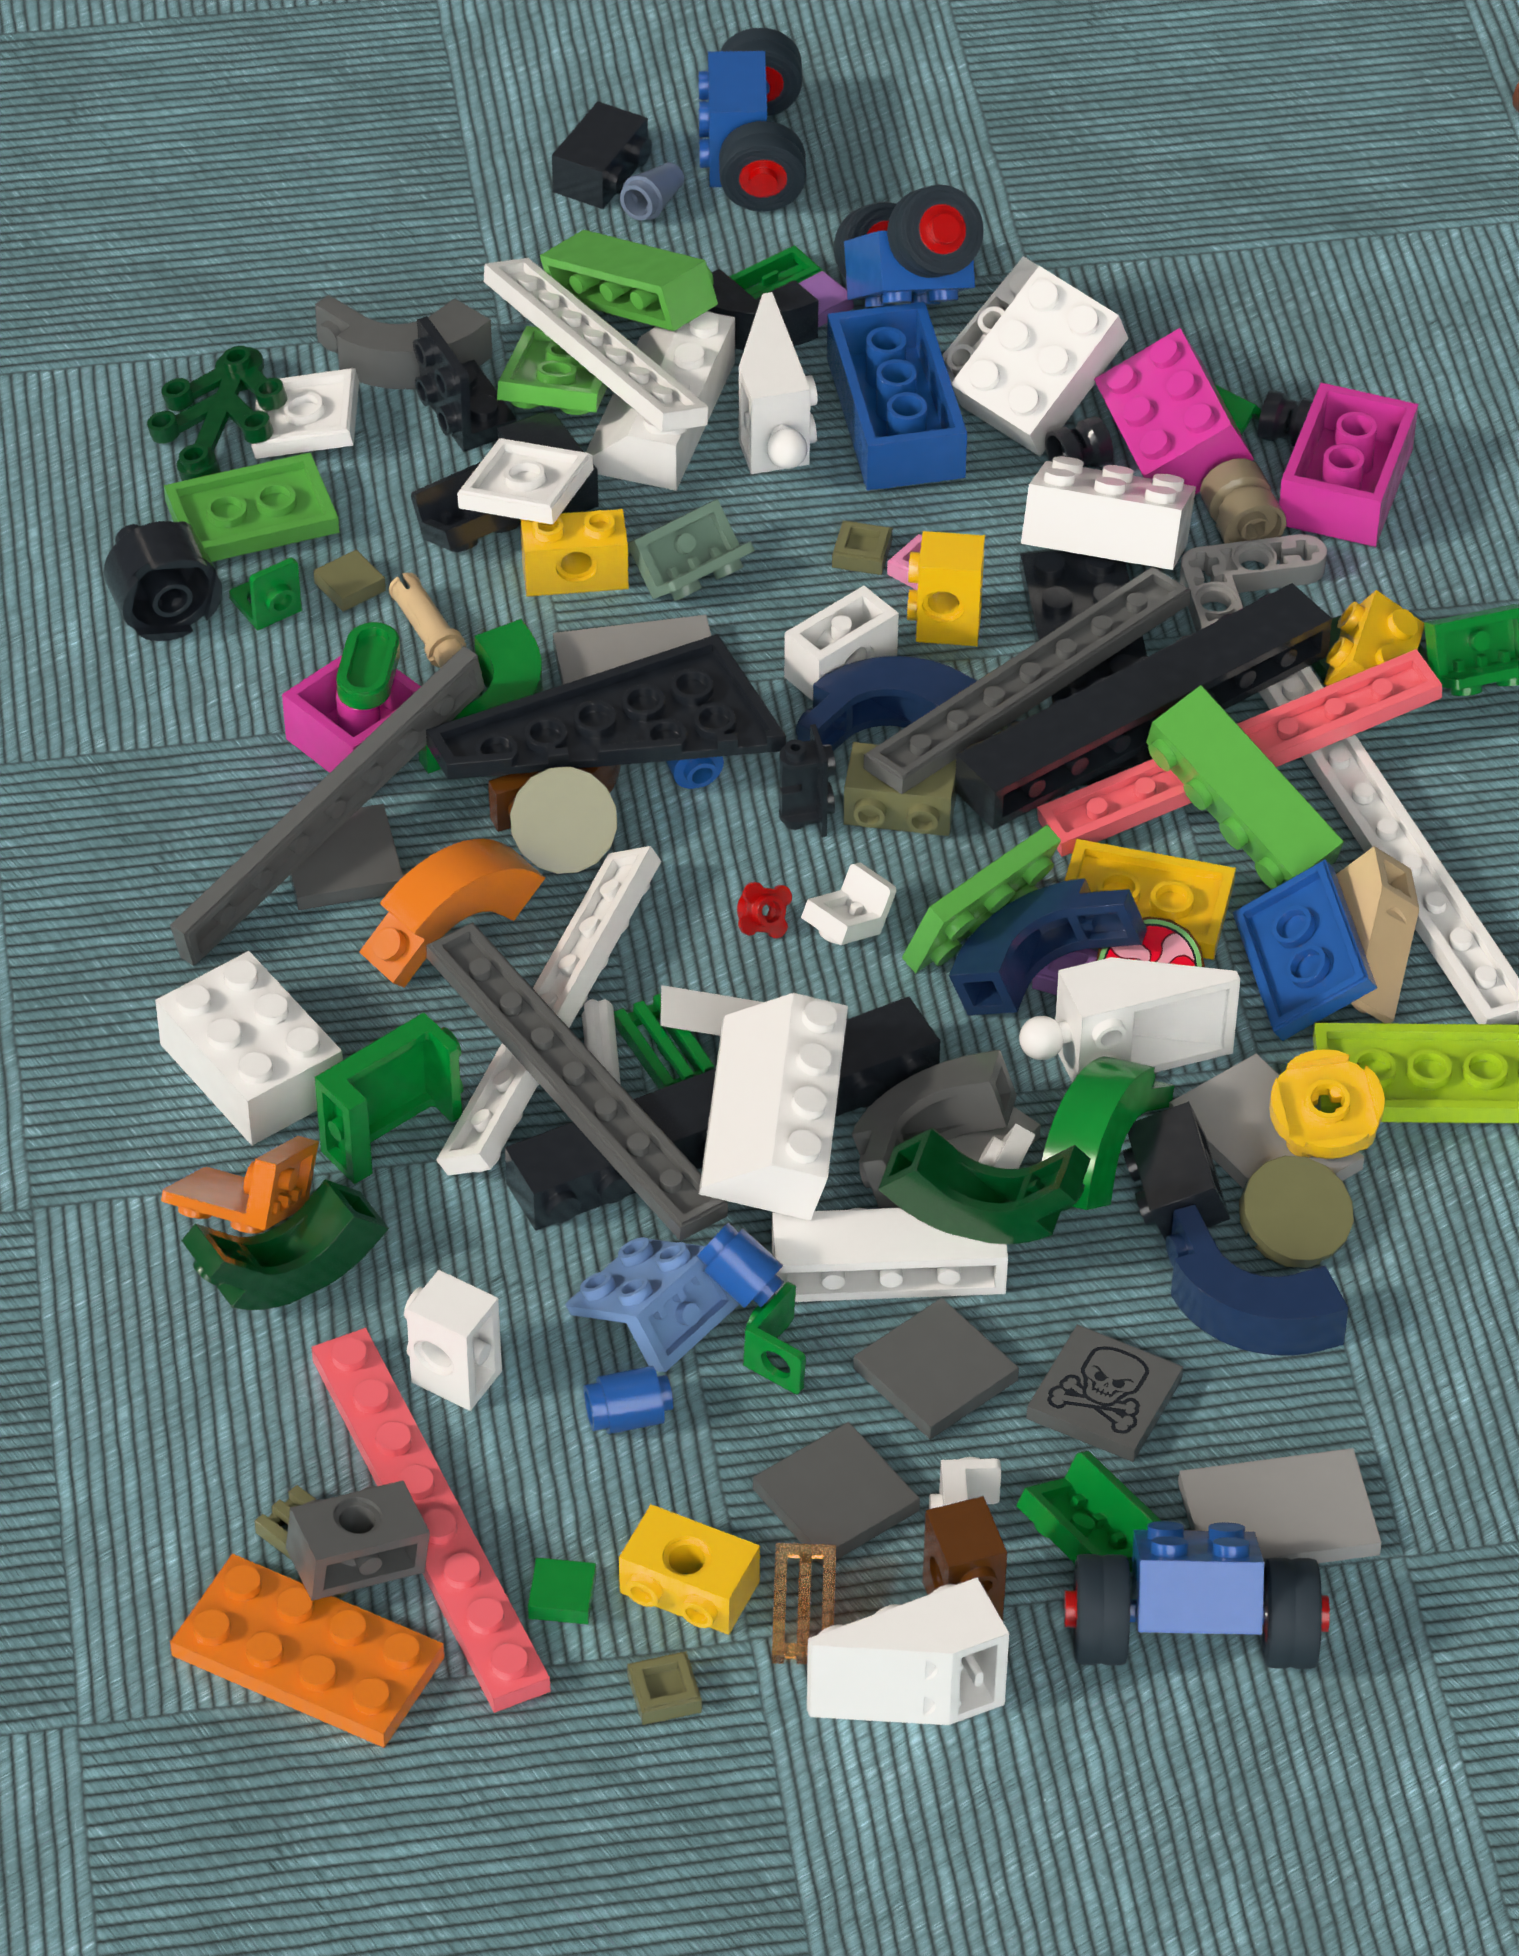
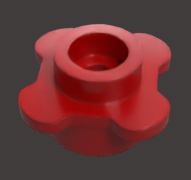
[737,882,792,939]

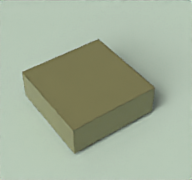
[832,520,893,575]
[314,549,386,612]
[627,1651,702,1725]

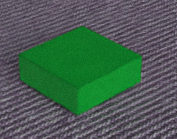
[528,1557,597,1625]

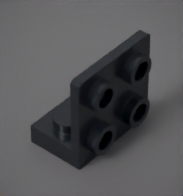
[413,316,517,452]

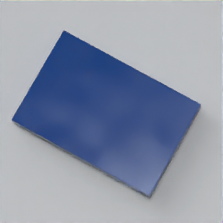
[1232,859,1377,1041]

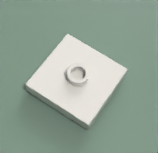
[251,368,359,459]
[457,438,594,524]

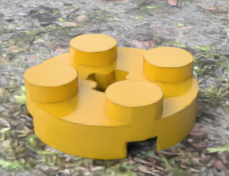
[1269,1049,1385,1159]

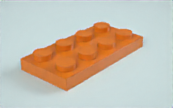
[170,1553,445,1748]

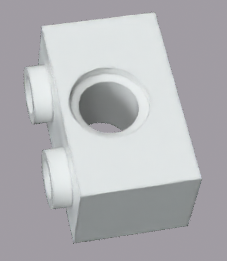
[784,586,899,701]
[404,1270,502,1411]

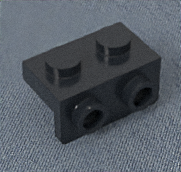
[411,461,521,552]

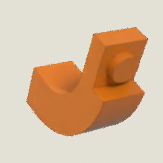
[359,839,545,988]

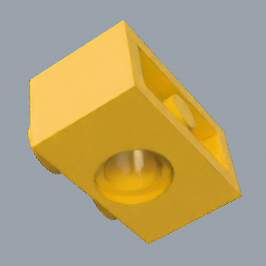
[521,509,629,597]
[907,531,985,647]
[619,1504,760,1635]

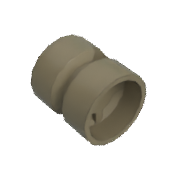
[1200,459,1287,543]

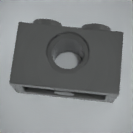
[286,1481,430,1601]

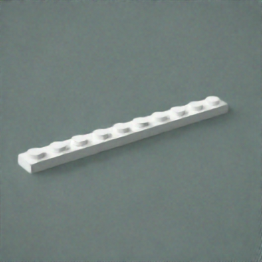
[1259,666,1519,1025]

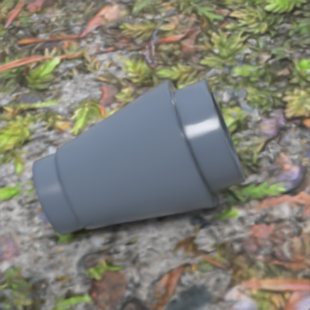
[620,162,684,221]

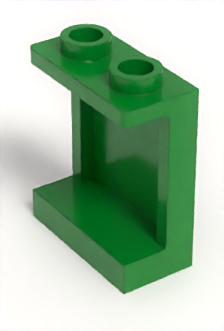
[315,1012,464,1185]

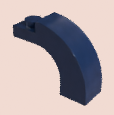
[795,656,977,752]
[949,878,1147,1016]
[1166,1205,1349,1356]

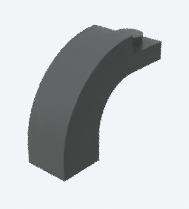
[315,295,492,389]
[852,1050,1017,1209]

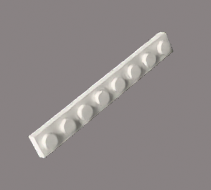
[484,258,709,435]
[436,846,662,1176]

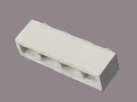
[772,1208,1008,1302]

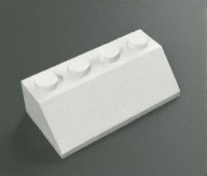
[585,311,735,491]
[699,993,848,1221]

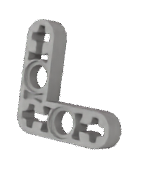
[1180,534,1327,632]

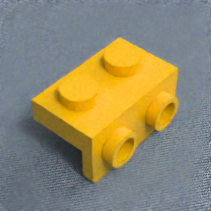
[1324,590,1425,686]

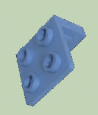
[565,1237,740,1372]

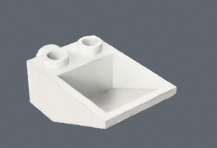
[739,292,818,475]
[1019,957,1240,1082]

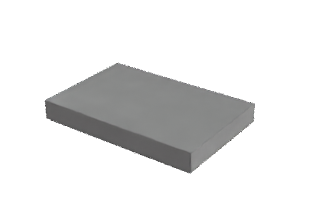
[553,615,712,685]
[1169,1053,1364,1189]
[1178,1448,1382,1565]

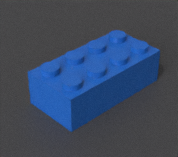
[827,301,967,491]

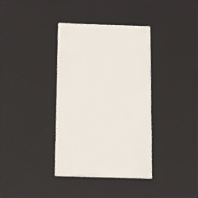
[661,985,764,1036]

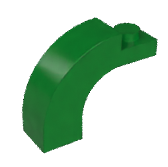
[418,619,543,774]
[1042,1056,1175,1210]

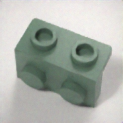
[628,499,755,601]

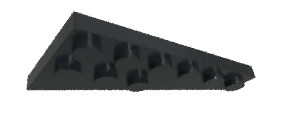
[426,634,786,779]

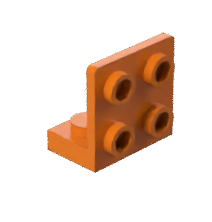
[161,1135,319,1234]

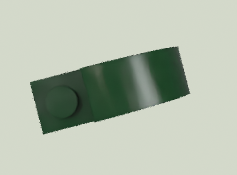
[878,1128,1091,1244]
[181,1179,389,1310]

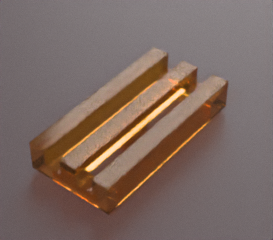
[772,1543,836,1664]

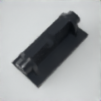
[779,724,836,837]

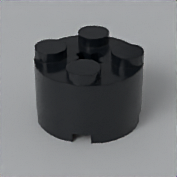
[104,521,222,641]

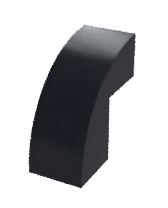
[708,268,819,350]

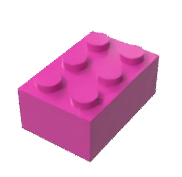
[1094,328,1254,494]
[1279,382,1418,547]

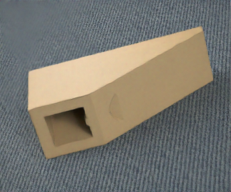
[1336,846,1419,1023]

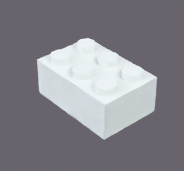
[951,266,1128,457]
[1021,457,1196,570]
[155,951,343,1146]

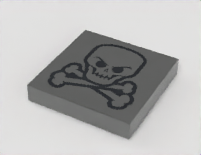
[1026,1324,1183,1462]

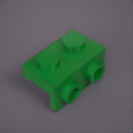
[1424,604,1519,696]
[1016,1451,1161,1573]

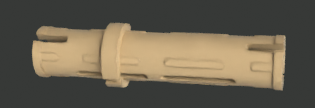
[389,573,482,673]

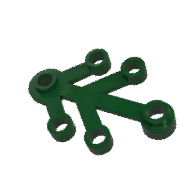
[147,346,288,481]

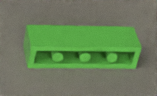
[540,229,718,331]
[1146,685,1344,889]

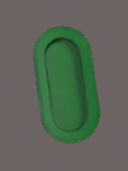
[336,622,400,710]

